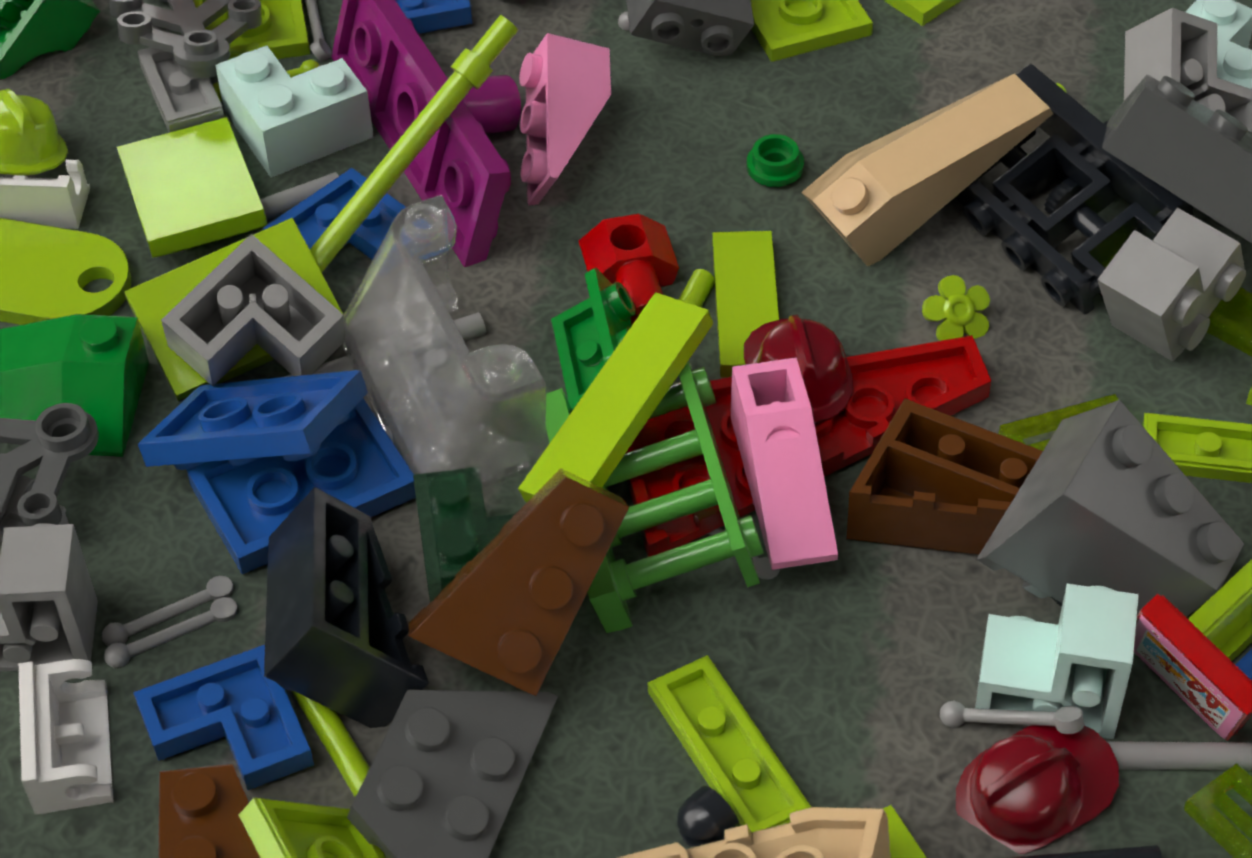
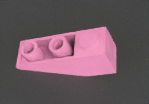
[520,33,611,205]
[731,357,838,570]

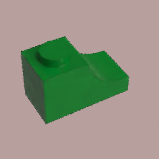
[0,0,100,80]

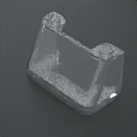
[343,195,546,504]

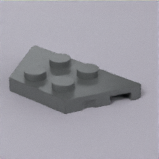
[347,690,558,858]

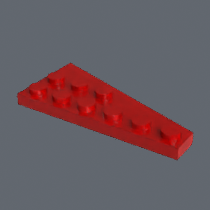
[626,335,991,557]

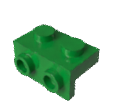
[551,268,636,410]

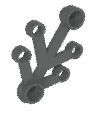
[108,0,262,78]
[0,403,99,553]

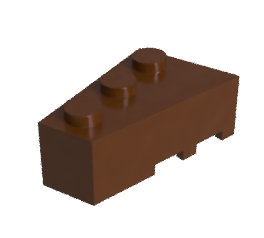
[846,399,1043,555]
[409,468,629,696]

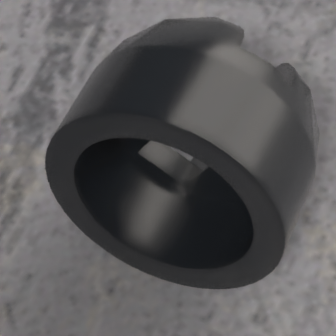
[677,785,740,847]

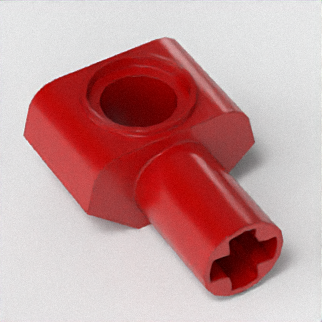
[578,213,679,325]

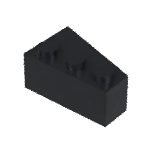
[264,487,429,728]

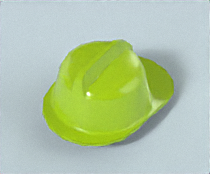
[0,89,68,176]

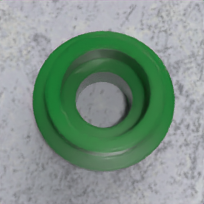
[746,134,804,187]

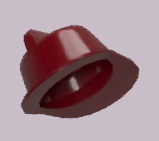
[744,314,853,424]
[956,725,1119,854]

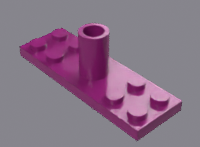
[331,0,521,267]

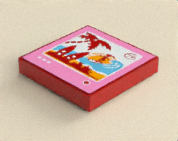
[1134,594,1252,741]

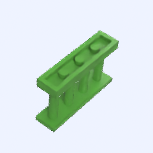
[538,361,764,633]

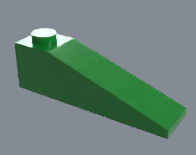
[0,314,149,457]

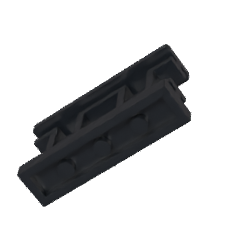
[955,63,1194,315]

